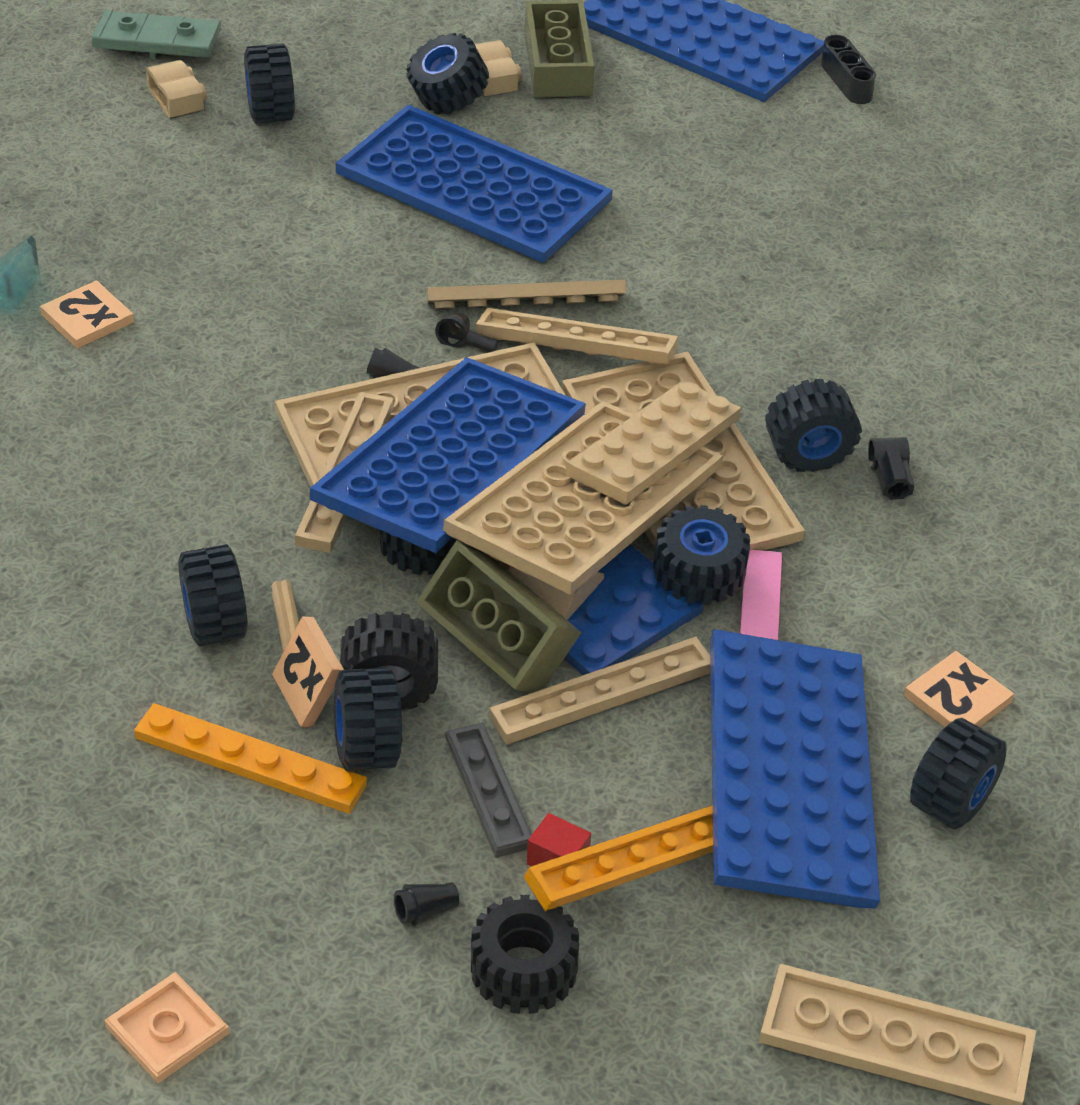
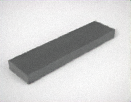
[446,722,532,858]

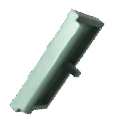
[92,10,221,60]

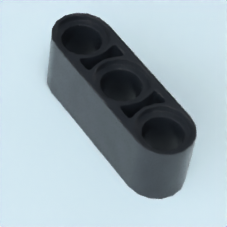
[821,34,876,104]

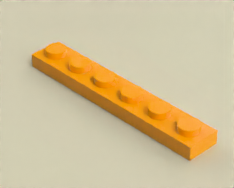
[134,703,367,814]
[523,805,713,911]

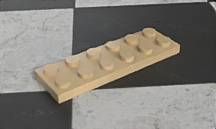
[565,380,741,505]
[759,964,1036,1105]

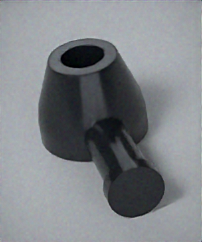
[435,312,499,353]

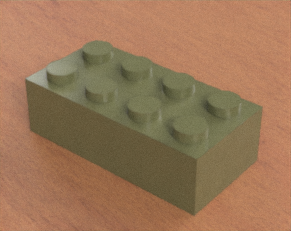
[524,0,594,97]
[416,540,582,693]

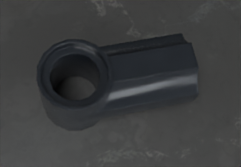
[868,437,914,500]

